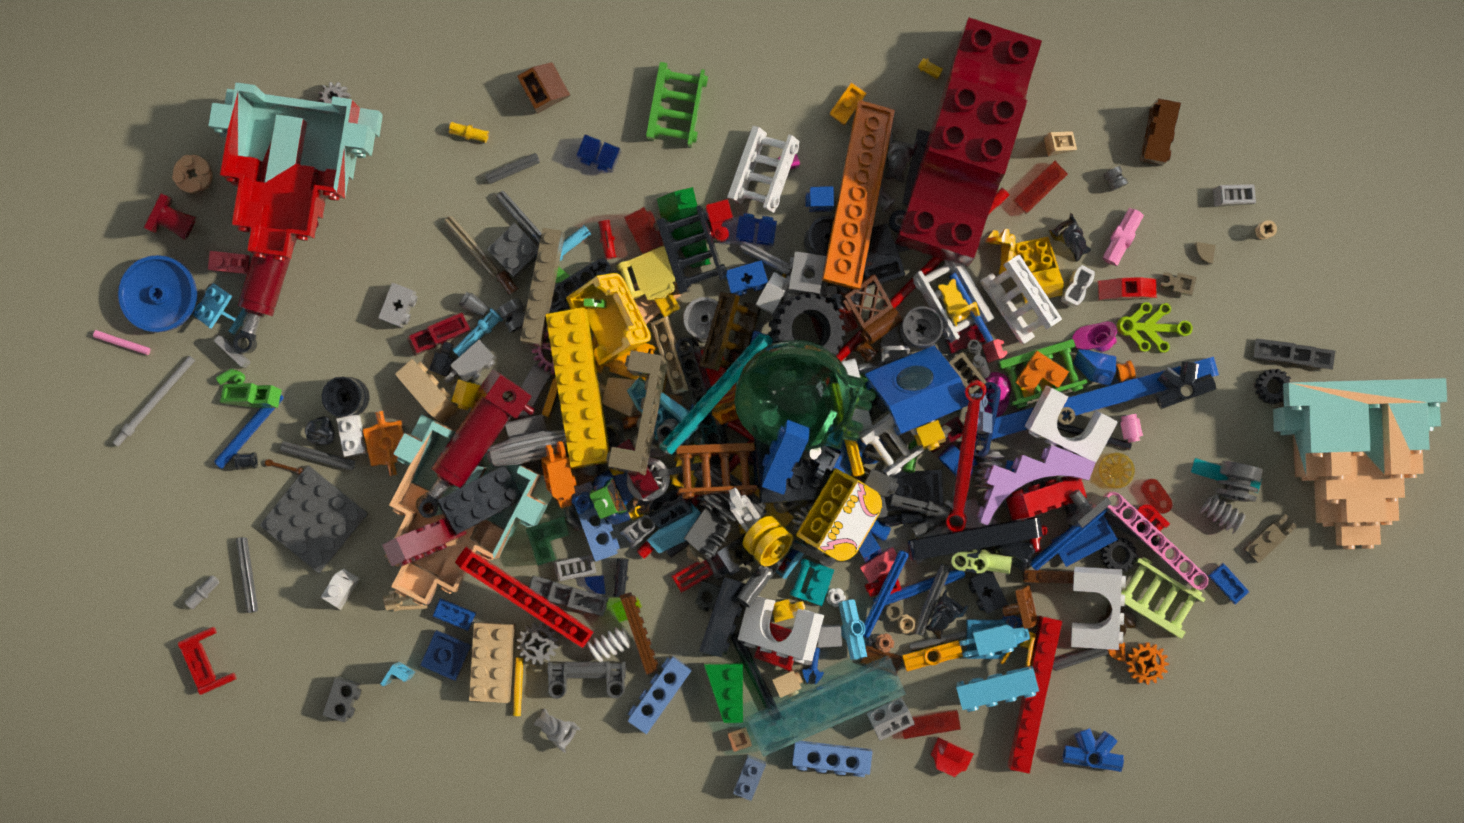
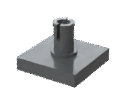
[1065,489,1111,528]

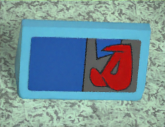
[776,540,806,579]

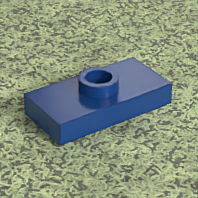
[1208,563,1249,605]
[433,598,476,631]

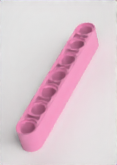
[1104,491,1209,590]

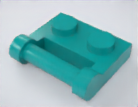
[789,558,835,606]

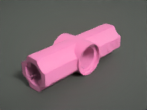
[1102,208,1144,266]

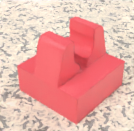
[982,339,1007,363]

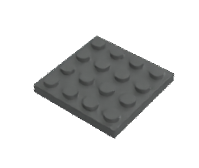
[260,465,369,573]

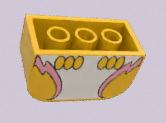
[796,468,882,561]

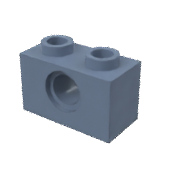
[733,755,766,801]

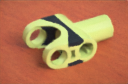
[952,548,1012,574]

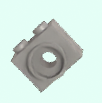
[786,251,826,297]

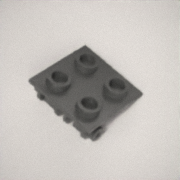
[684,507,732,560]

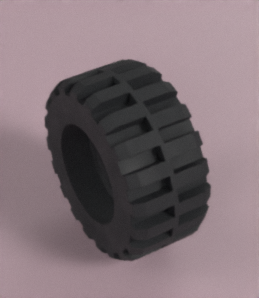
[768,294,845,369]

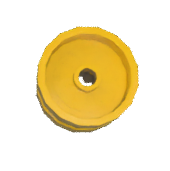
[743,516,793,566]

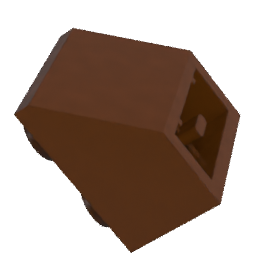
[517,62,571,114]

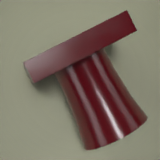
[144,193,197,241]

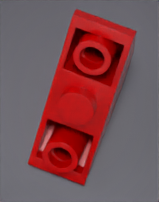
[1098,277,1157,300]

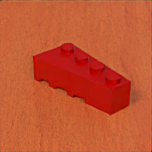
[1006,476,1087,521]

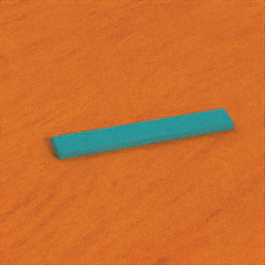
[659,334,773,455]

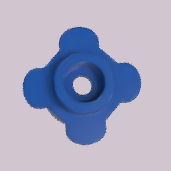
[572,491,594,514]

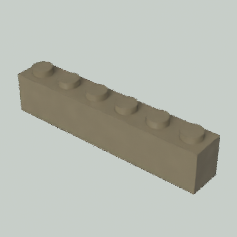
[520,228,565,347]

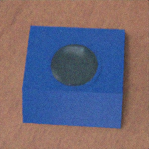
[864,345,969,436]

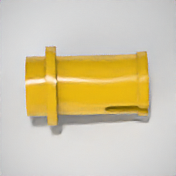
[917,58,943,80]

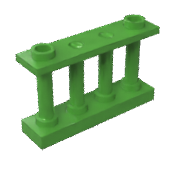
[646,62,708,148]
[997,339,1087,409]

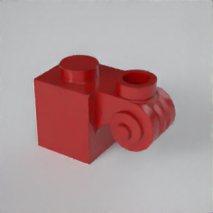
[706,199,733,242]

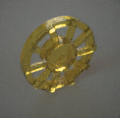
[1098,453,1135,489]

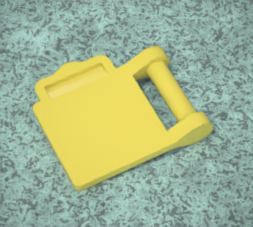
[616,246,676,301]

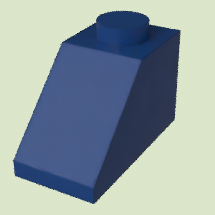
[1073,349,1116,386]

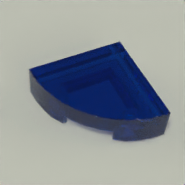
[584,575,606,594]

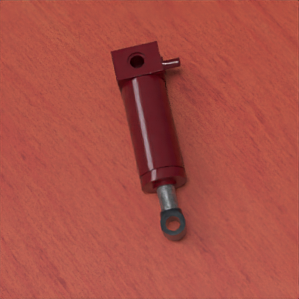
[233,221,319,354]
[416,369,534,518]

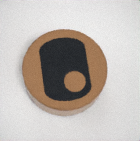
[633,497,651,513]

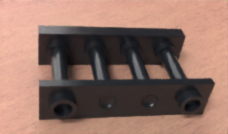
[656,205,728,294]

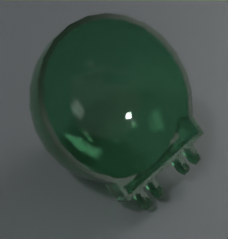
[734,339,876,451]

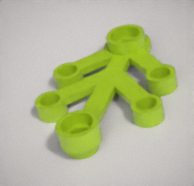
[1116,302,1193,353]

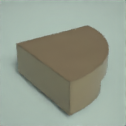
[1195,242,1216,264]

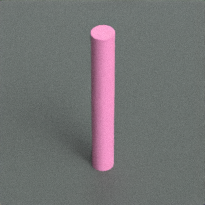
[93,330,151,355]

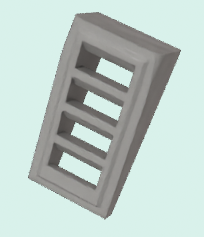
[1213,184,1256,207]
[553,554,596,582]

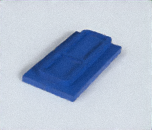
[1051,515,1118,567]

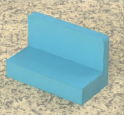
[380,662,415,687]

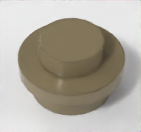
[884,602,903,622]

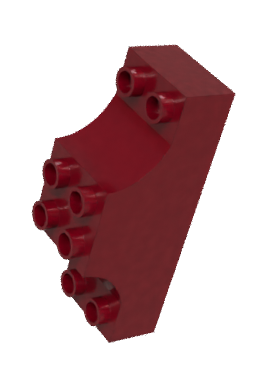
[895,17,1042,267]

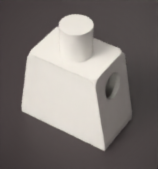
[321,569,360,610]

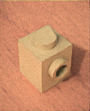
[772,669,803,698]

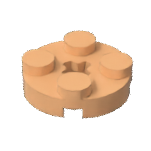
[172,155,213,194]

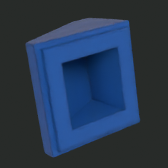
[870,519,891,541]

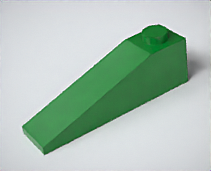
[657,187,711,269]

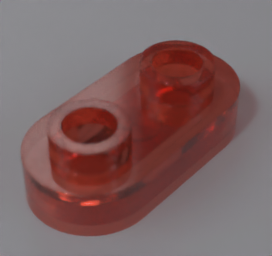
[1141,479,1173,514]

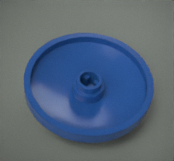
[118,255,197,333]

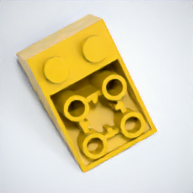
[1013,237,1064,303]

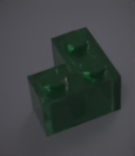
[526,517,570,566]

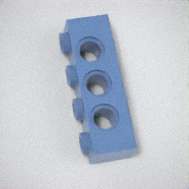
[572,481,620,562]
[627,656,692,735]
[792,740,873,777]

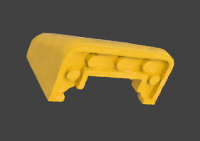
[566,273,651,366]

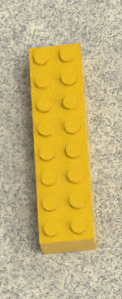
[546,307,610,469]

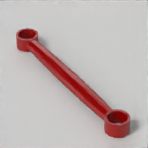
[946,380,986,532]

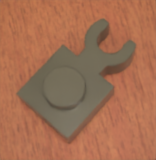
[1160,272,1197,297]

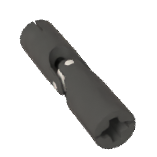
[736,548,793,608]

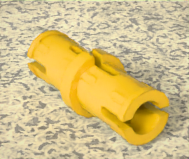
[449,122,489,143]

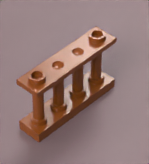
[674,443,757,499]

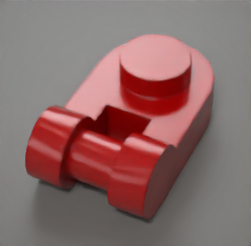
[1136,504,1170,538]

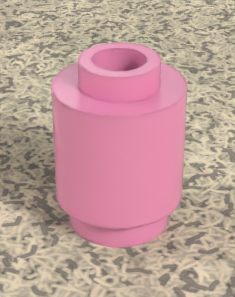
[1120,414,1143,443]

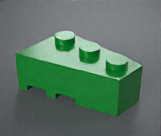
[704,662,743,723]

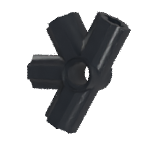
[1155,361,1217,410]

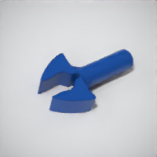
[802,647,824,684]

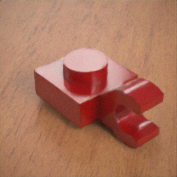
[865,573,902,597]

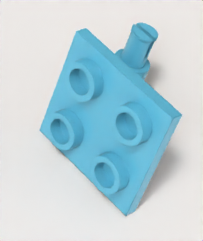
[192,283,247,335]

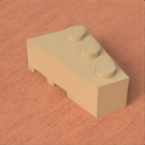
[395,359,460,424]

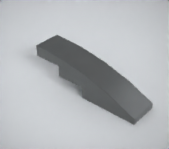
[1253,338,1336,370]
[529,575,609,616]

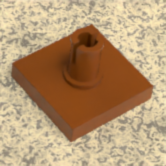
[1003,585,1038,629]

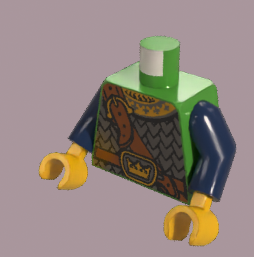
[590,468,644,525]

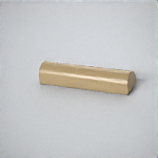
[650,316,689,395]

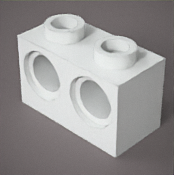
[337,415,367,457]

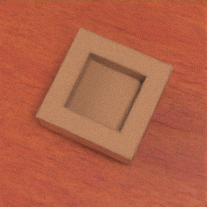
[728,727,752,752]

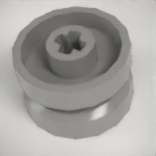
[684,297,718,343]

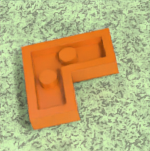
[1015,350,1069,393]

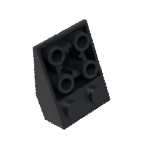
[863,223,905,288]

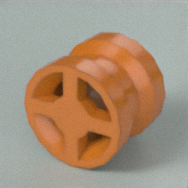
[1116,360,1136,383]

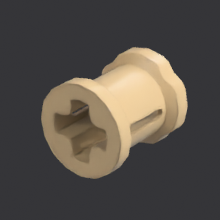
[1255,220,1277,240]

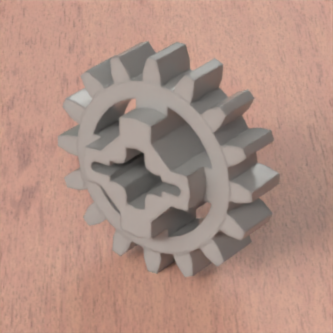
[517,622,559,664]

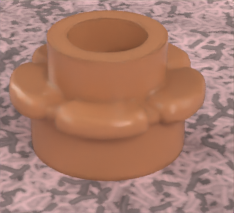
[875,633,894,653]

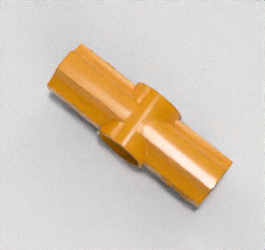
[902,640,963,671]

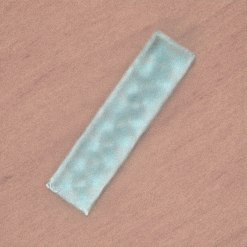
[747,655,906,757]

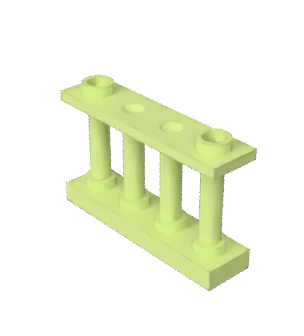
[1121,557,1206,639]

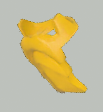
[985,229,1015,274]
[938,279,980,326]

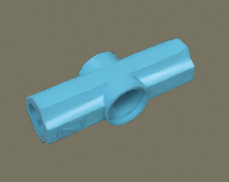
[838,599,867,660]

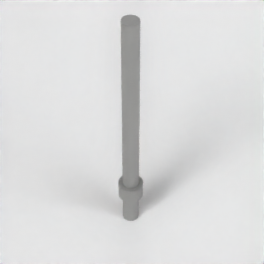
[113,355,196,447]

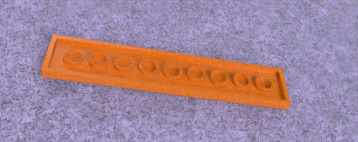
[822,100,895,290]

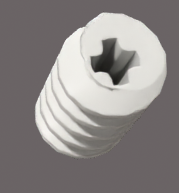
[587,624,631,662]

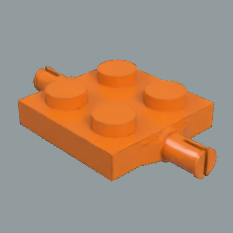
[363,411,404,476]

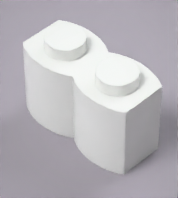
[1061,265,1095,308]

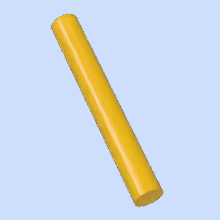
[513,657,524,716]

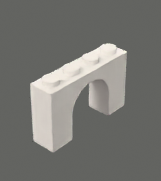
[1025,385,1118,462]
[1071,567,1126,650]
[738,596,824,663]

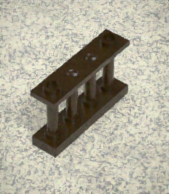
[699,292,761,379]

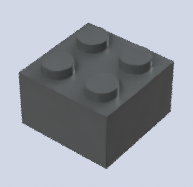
[487,223,539,279]

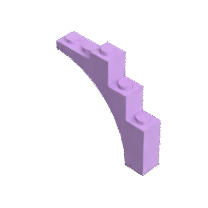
[977,445,1096,525]

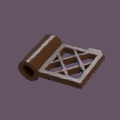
[842,275,903,344]

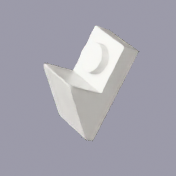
[755,272,788,314]

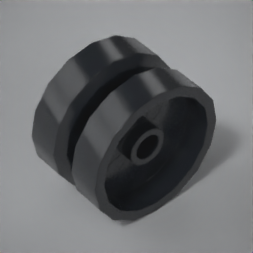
[803,216,834,256]

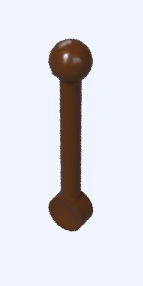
[265,459,304,475]

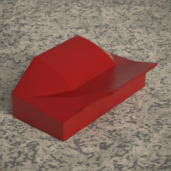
[930,737,974,777]

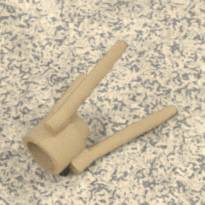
[383,589,429,612]

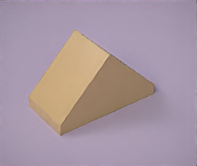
[1044,131,1077,157]

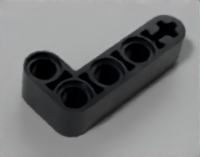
[550,259,612,313]

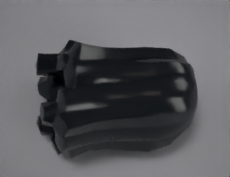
[994,541,1036,571]

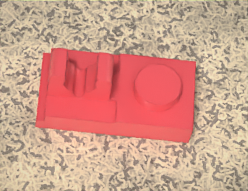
[208,251,250,274]

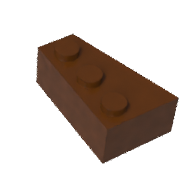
[1140,98,1181,166]

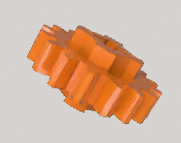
[1125,642,1169,685]

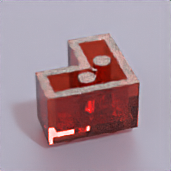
[624,207,664,255]

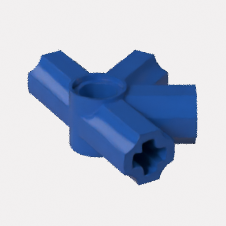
[1062,728,1124,772]

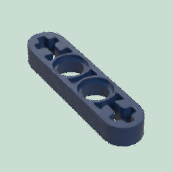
[974,382,1001,457]

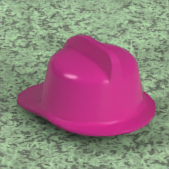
[1072,321,1117,352]
[979,372,1011,417]

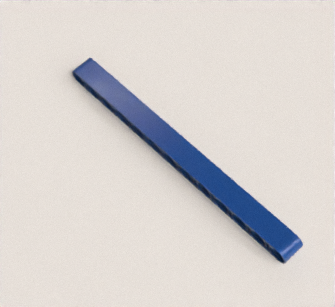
[980,357,1219,441]

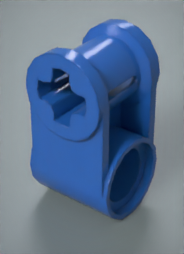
[938,444,973,476]

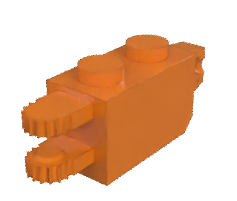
[541,441,576,508]

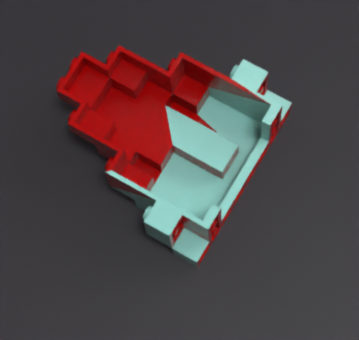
[208,82,383,261]

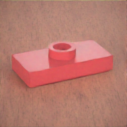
[859,547,897,584]

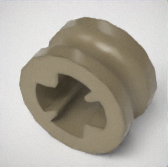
[1057,407,1075,425]

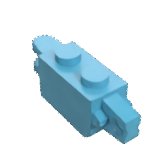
[959,623,1030,658]

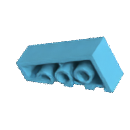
[956,666,1039,712]

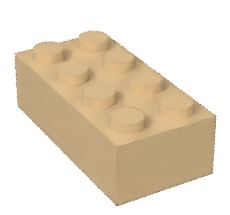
[469,621,515,703]

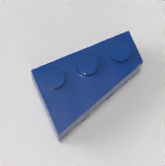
[762,420,809,495]

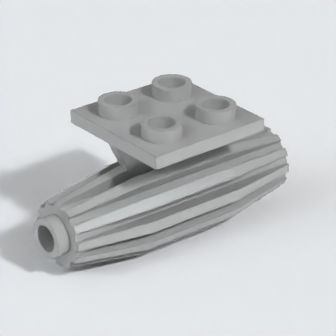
[486,415,568,466]

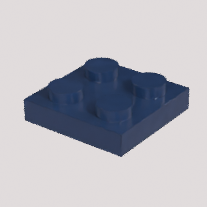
[420,630,472,681]

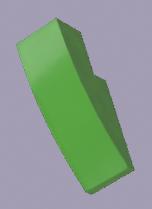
[220,383,282,408]

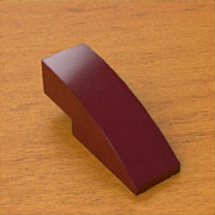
[407,313,470,356]

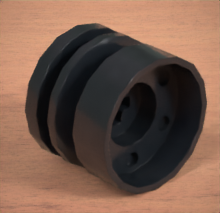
[321,376,370,417]

